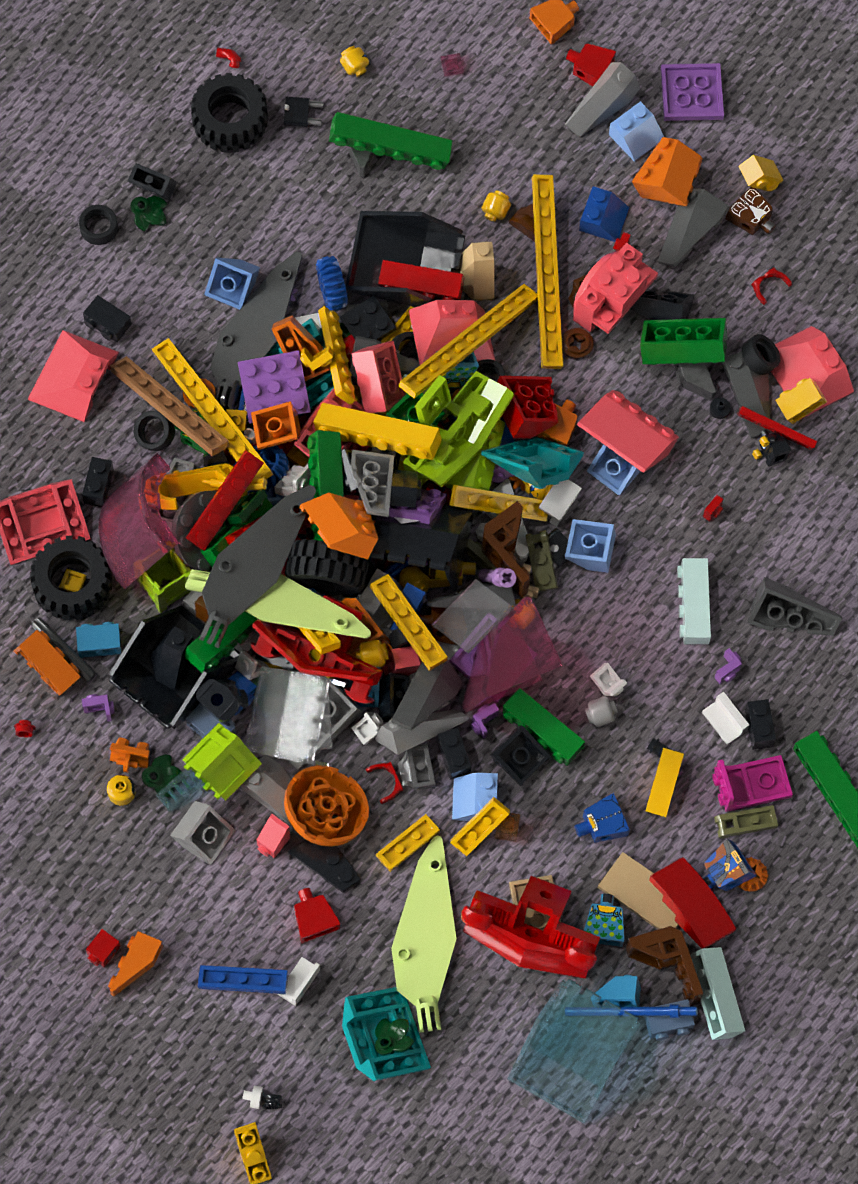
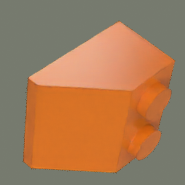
[251,401,301,450]

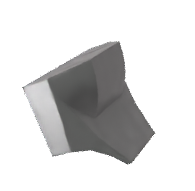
[398,744,435,790]

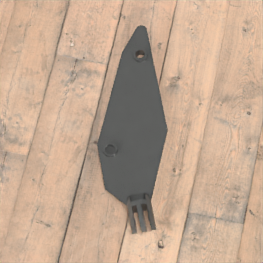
[210,252,302,410]
[199,485,316,648]

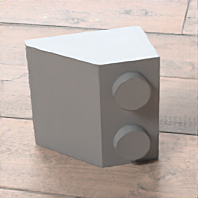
[170,801,236,865]

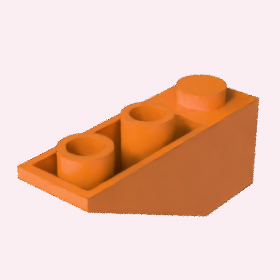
[108,931,163,996]

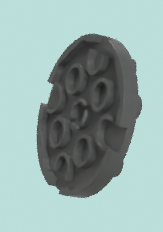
[172,491,224,572]

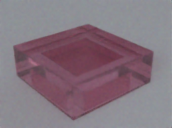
[440,53,464,77]

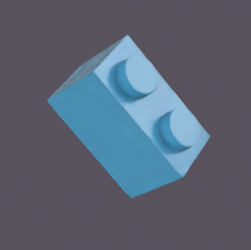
[76,622,122,658]

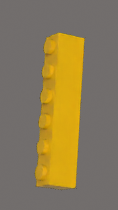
[313,402,442,460]

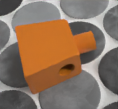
[529,0,579,45]
[536,400,578,447]

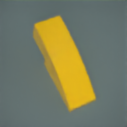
[645,748,684,817]

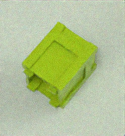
[134,540,191,613]
[182,723,262,801]

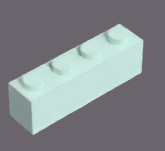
[677,558,711,644]
[690,947,745,1040]

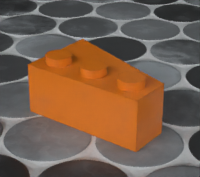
[272,315,330,381]
[14,630,81,696]

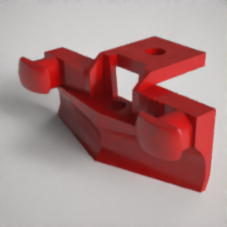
[251,595,383,704]
[461,876,600,979]

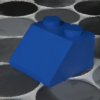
[579,186,630,242]

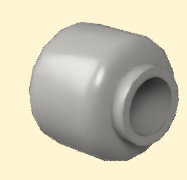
[585,696,618,727]

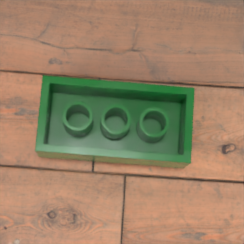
[640,318,728,365]

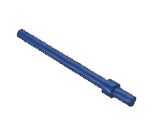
[565,1004,698,1018]

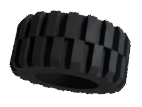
[191,73,268,153]
[30,536,113,620]
[285,539,369,595]

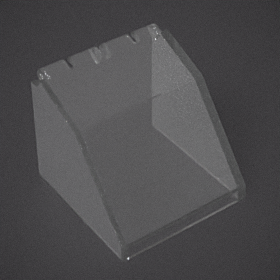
[245,666,345,767]

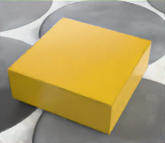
[59,569,87,592]

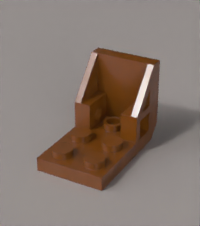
[482,501,530,598]
[626,926,704,1006]

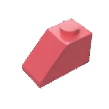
[382,646,422,677]
[257,814,290,858]

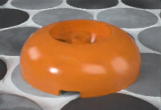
[284,765,369,847]

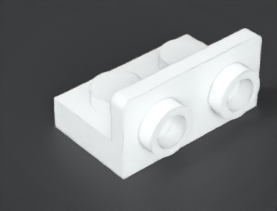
[275,464,311,496]

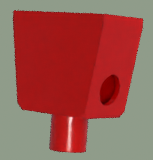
[566,43,616,87]
[294,888,340,944]

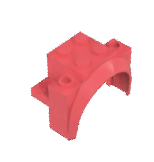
[573,243,658,334]

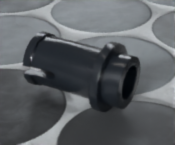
[647,738,672,757]

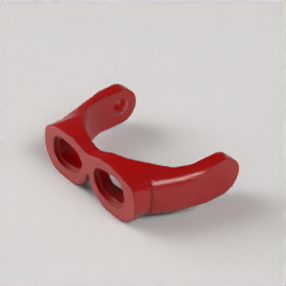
[751,267,792,305]
[366,762,403,804]

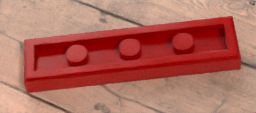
[737,406,817,450]

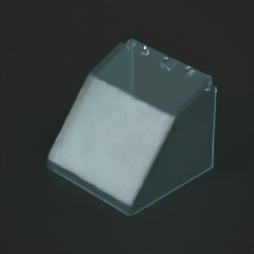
[507,979,640,1124]

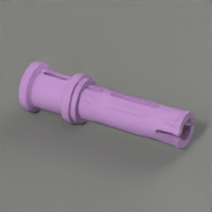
[478,568,516,588]

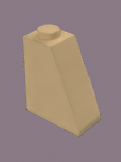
[452,242,494,301]

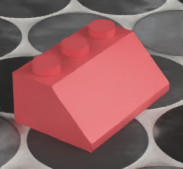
[352,341,406,413]

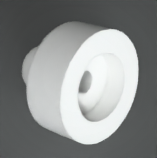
[243,1085,263,1109]

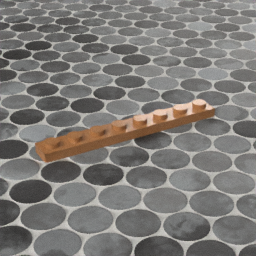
[110,356,229,457]

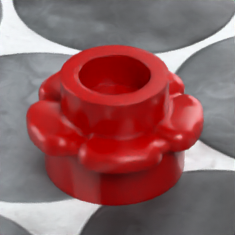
[14,720,35,737]

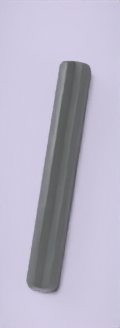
[32,618,95,682]

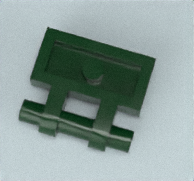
[222,489,268,527]

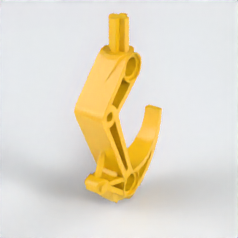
[141,463,267,510]

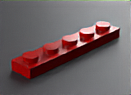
[186,450,264,551]

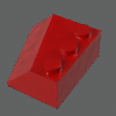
[497,376,558,438]

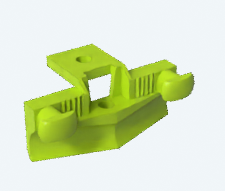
[403,371,514,487]

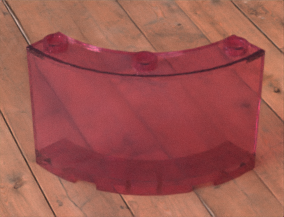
[99,452,179,590]

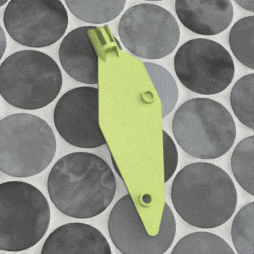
[185,569,371,638]
[391,835,457,1033]

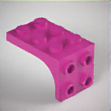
[712,755,793,812]

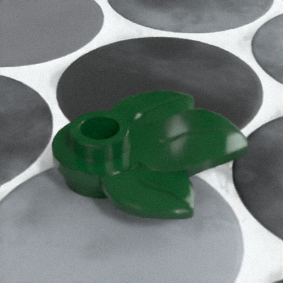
[130,196,167,232]
[142,754,185,797]
[375,1018,414,1056]

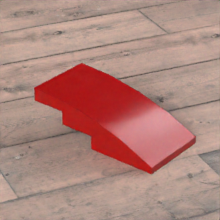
[649,857,736,949]

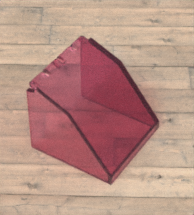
[462,596,562,713]

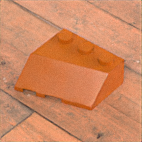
[631,137,703,207]
[299,493,378,559]

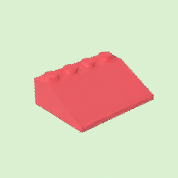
[577,390,679,473]

